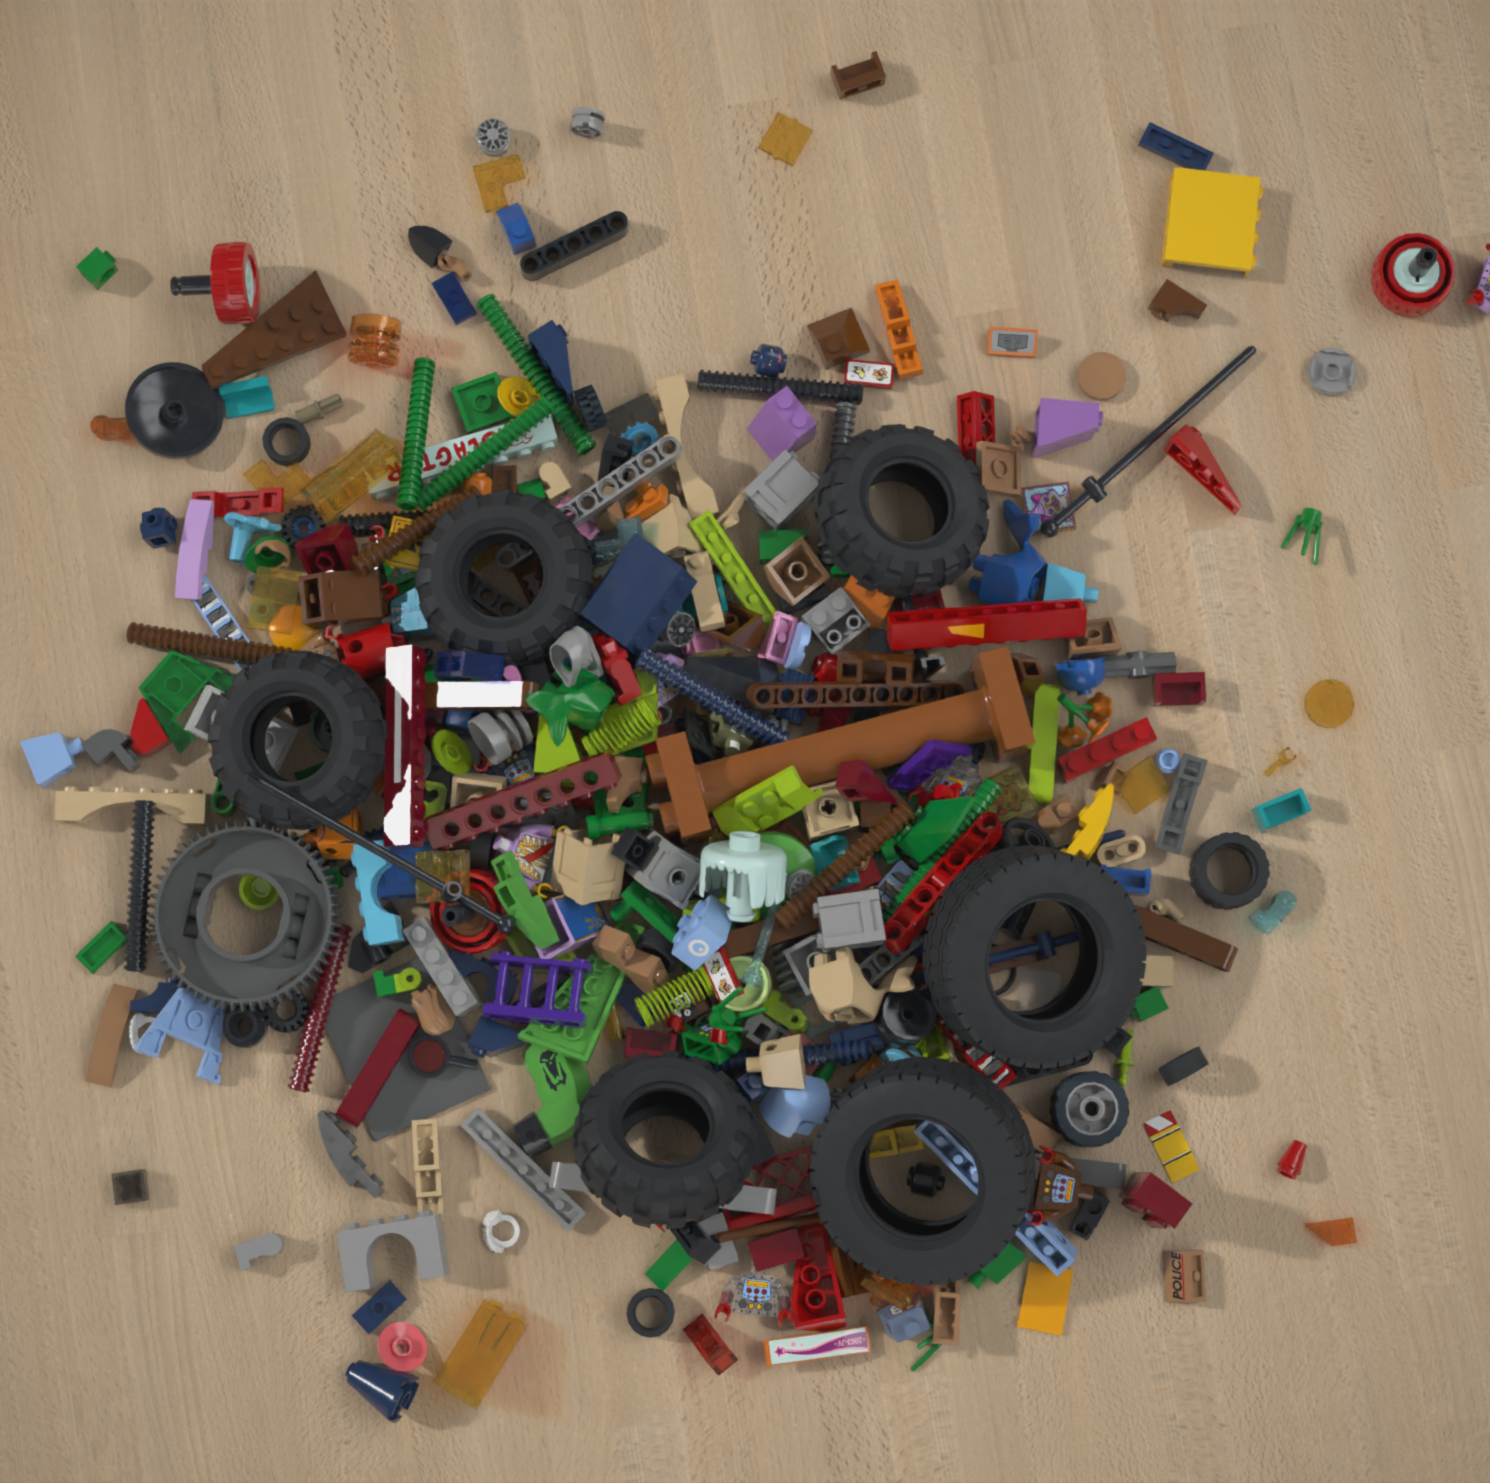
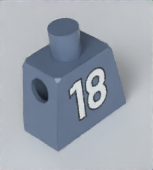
[876,1291,931,1343]

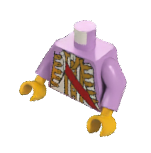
[493,824,570,901]

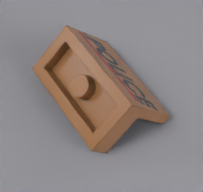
[1164,1250,1206,1302]

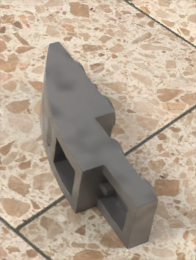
[318,1110,385,1198]

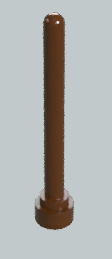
[716,1210,825,1243]

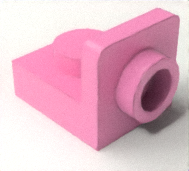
[680,631,721,659]

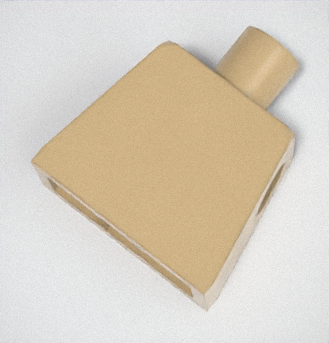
[746,1034,806,1089]

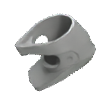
[550,626,604,687]

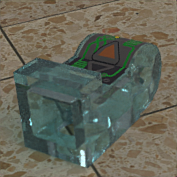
[1248,890,1297,935]

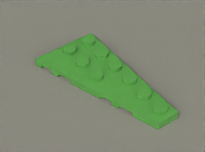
[517,920,645,1065]

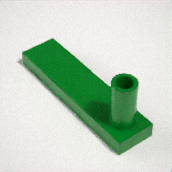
[610,879,680,945]

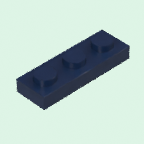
[1138,122,1214,171]

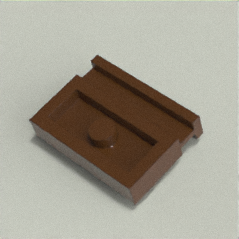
[831,1246,875,1298]

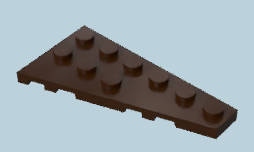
[202,270,346,390]

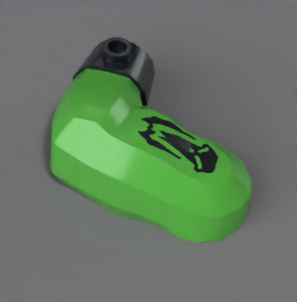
[513,1043,592,1158]

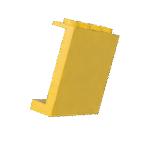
[1161,167,1263,277]

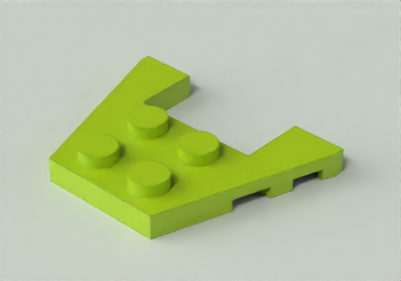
[591,667,658,756]

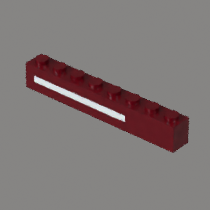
[384,645,427,850]

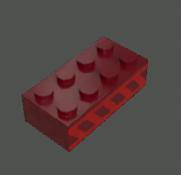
[1119,1172,1193,1230]

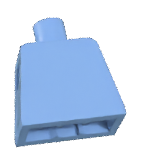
[20,732,86,788]

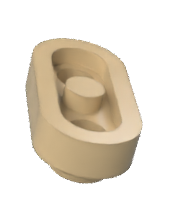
[1096,835,1146,867]

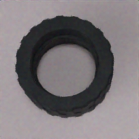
[1189,832,1270,910]

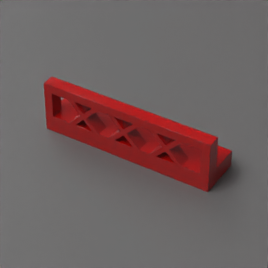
[957,391,996,466]

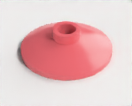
[378,1322,427,1372]

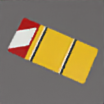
[1144,1110,1200,1183]

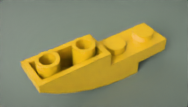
[1060,783,1114,860]

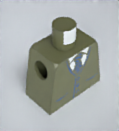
[707,710,755,757]

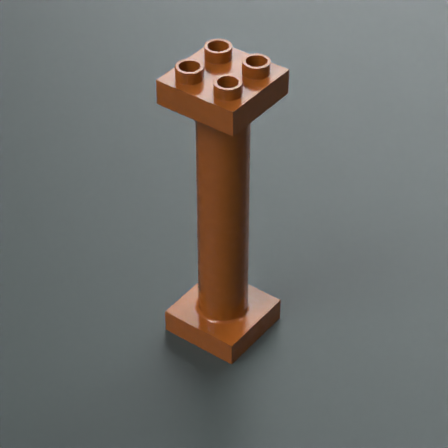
[645,645,1035,848]

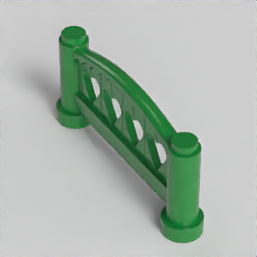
[571,700,654,840]

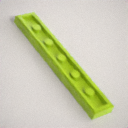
[688,509,776,633]

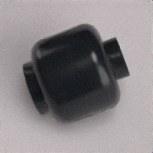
[907,1162,945,1198]

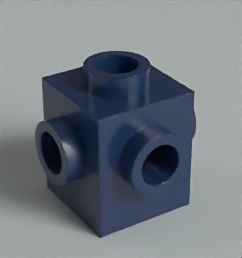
[140,507,178,549]

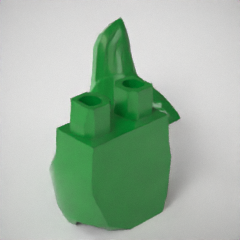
[524,664,615,747]

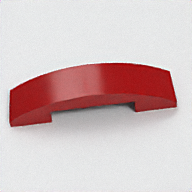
[192,487,284,518]

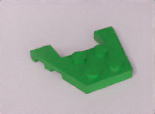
[138,650,235,754]

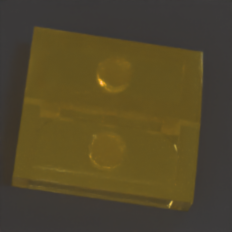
[416,850,470,903]

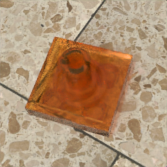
[860,1269,917,1311]

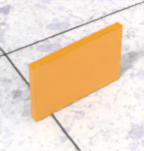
[1017,1261,1074,1336]

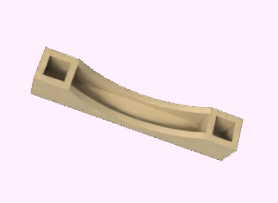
[652,373,719,520]
[54,786,210,826]

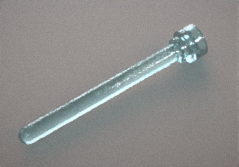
[741,869,789,987]

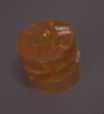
[347,314,402,368]

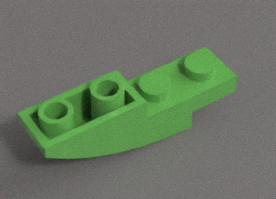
[491,851,560,950]

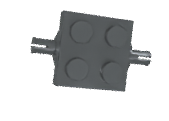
[506,792,591,840]

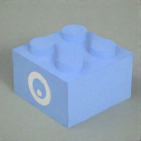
[671,895,732,970]

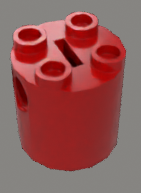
[337,621,408,681]

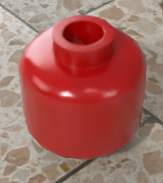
[811,652,838,682]

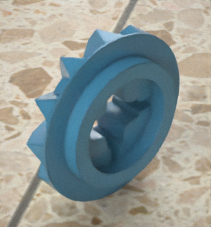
[621,422,658,457]

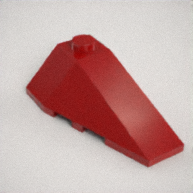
[1163,424,1242,515]
[790,1223,847,1332]

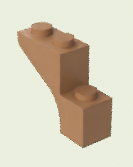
[592,925,673,1004]

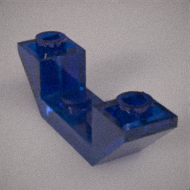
[434,651,505,682]

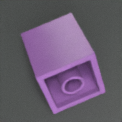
[747,386,817,462]
[1032,398,1103,458]

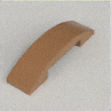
[86,984,139,1087]

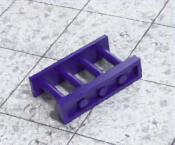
[483,951,593,1028]

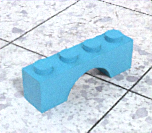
[351,840,405,946]

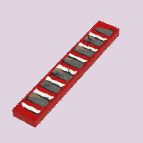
[910,962,1017,1090]

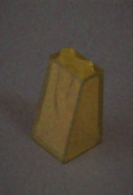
[433,1298,528,1409]

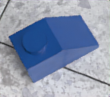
[496,202,536,255]

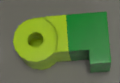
[373,968,422,998]

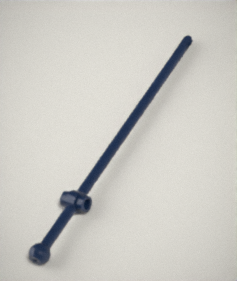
[871,931,1079,989]

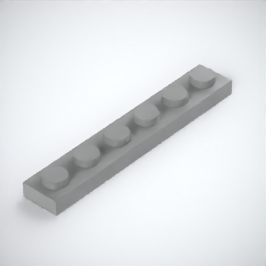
[461,1107,587,1232]

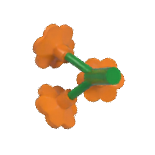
[1057,692,1112,748]

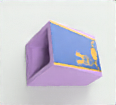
[533,895,611,960]

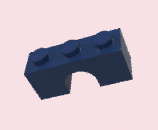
[449,949,521,1005]

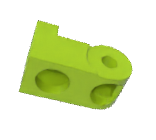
[761,989,808,1034]

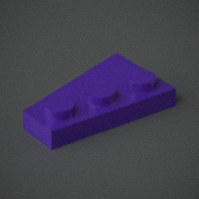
[887,740,972,791]

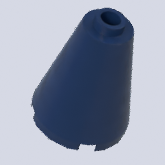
[345,1360,419,1423]

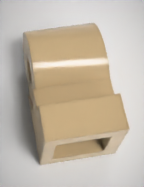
[539,462,572,504]

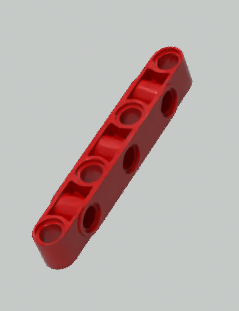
[884,811,1003,953]

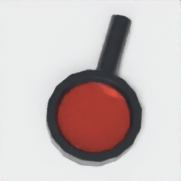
[408,1035,479,1077]

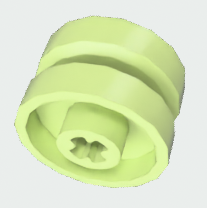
[715,955,773,1012]

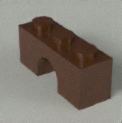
[837,650,915,687]

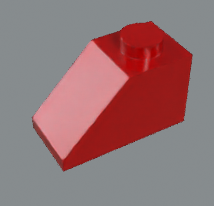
[130,698,172,758]

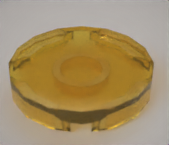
[1304,679,1355,728]

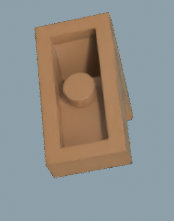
[1029,794,1079,835]

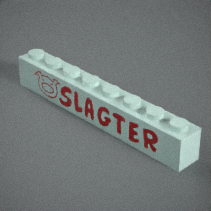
[362,414,559,501]

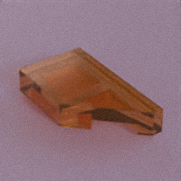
[1305,1217,1357,1246]

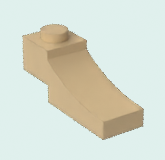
[684,551,725,632]

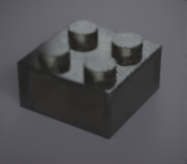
[111,1169,150,1205]

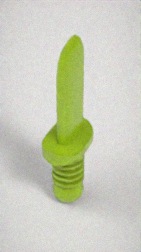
[1115,1030,1134,1087]

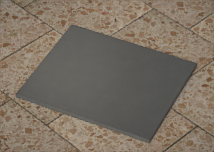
[325,957,491,1141]

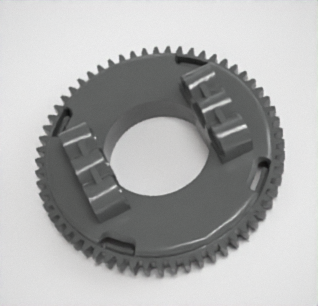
[147,819,343,1012]

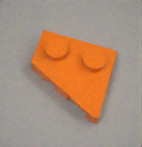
[843,576,896,631]

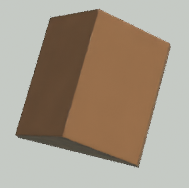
[764,537,831,606]
[1065,617,1122,660]

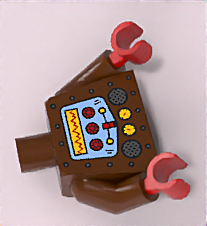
[1026,1145,1094,1226]

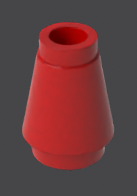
[1277,1140,1307,1180]

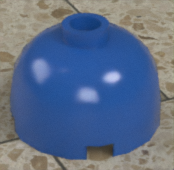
[1055,657,1106,696]

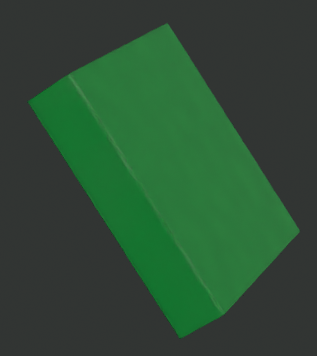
[451,372,513,434]

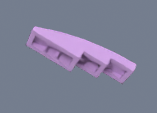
[175,499,214,599]

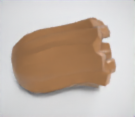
[411,984,455,1036]

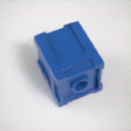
[377,841,444,901]

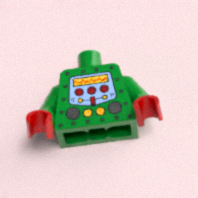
[369,525,415,601]
[666,1014,742,1065]

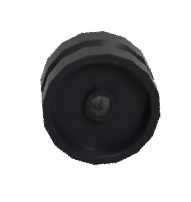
[874,987,936,1049]

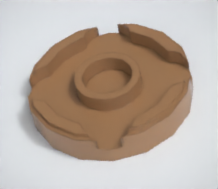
[1077,352,1126,400]

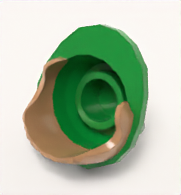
[244,534,292,574]

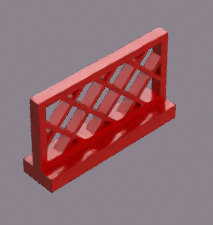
[723,1146,817,1230]

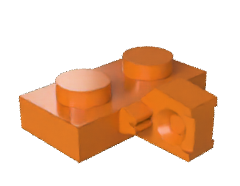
[624,481,668,525]

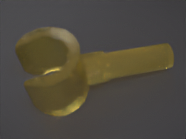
[1264,747,1296,777]

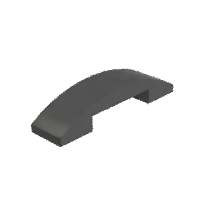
[1155,753,1208,855]

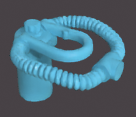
[224,512,281,564]

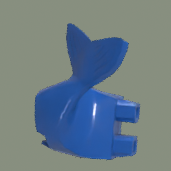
[968,499,1048,605]

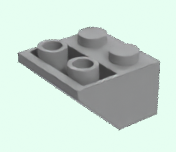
[801,587,871,655]

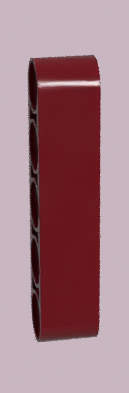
[336,1008,421,1128]

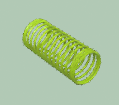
[582,698,661,756]
[635,966,716,1027]

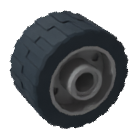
[1049,1071,1130,1147]

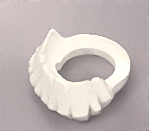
[129,1012,156,1054]
[482,1210,520,1253]

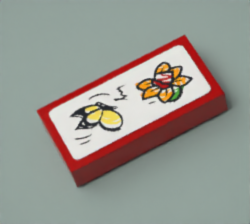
[844,359,894,389]
[703,947,744,1002]

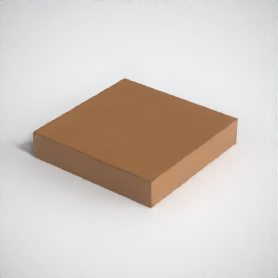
[976,441,1021,497]

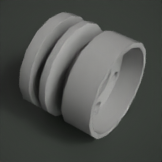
[468,710,533,765]

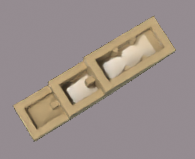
[412,1119,445,1223]

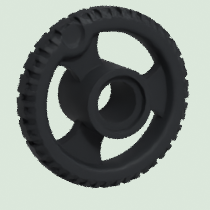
[999,817,1056,849]

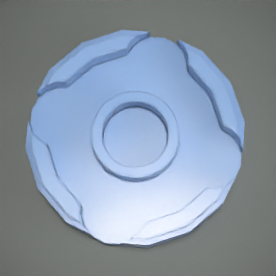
[784,622,811,670]

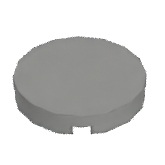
[1307,348,1356,396]

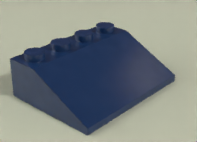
[580,533,698,659]

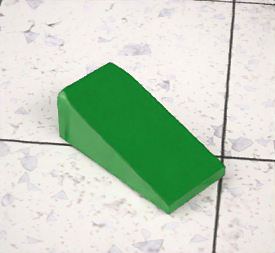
[645,1239,693,1291]

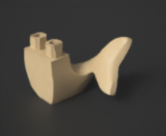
[640,493,745,567]
[809,947,917,1024]

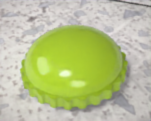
[238,876,280,910]

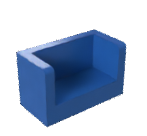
[1100,864,1151,896]

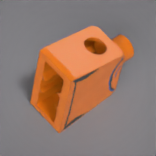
[304,806,363,859]

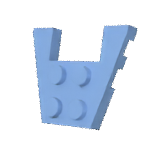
[133,987,225,1085]

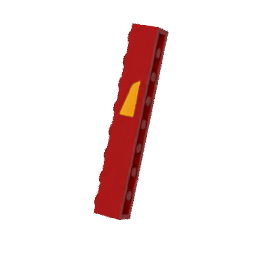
[887,598,1087,652]

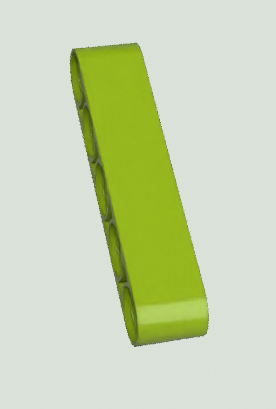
[1026,683,1060,804]

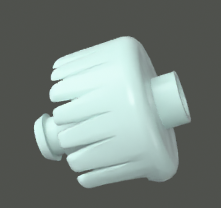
[699,831,787,922]

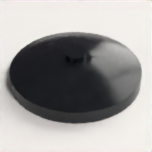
[125,362,224,459]

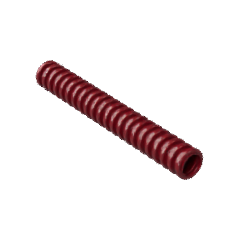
[287,923,353,1093]

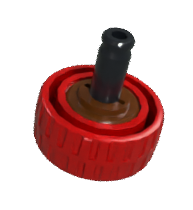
[430,869,514,954]

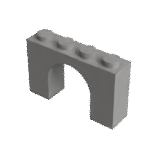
[402,917,484,1018]
[337,1210,450,1293]

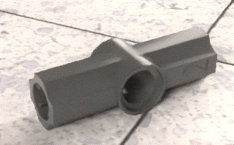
[1101,651,1177,679]

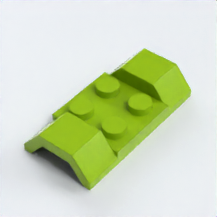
[712,765,823,837]

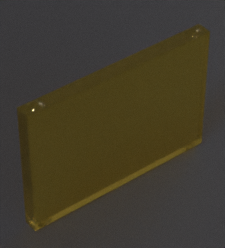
[247,566,302,635]

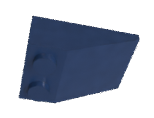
[528,320,575,407]

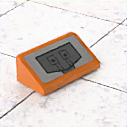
[987,326,1038,358]

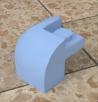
[758,1075,831,1138]

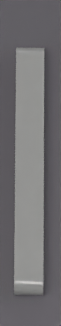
[495,436,682,572]
[549,1162,777,1215]

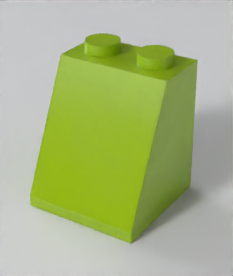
[534,714,590,787]

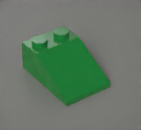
[897,796,976,863]

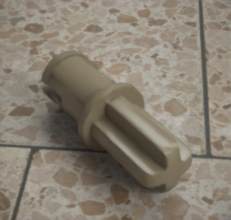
[294,394,344,424]

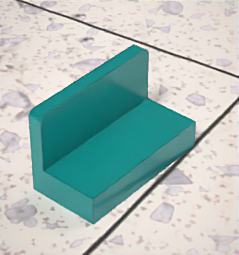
[219,376,275,419]

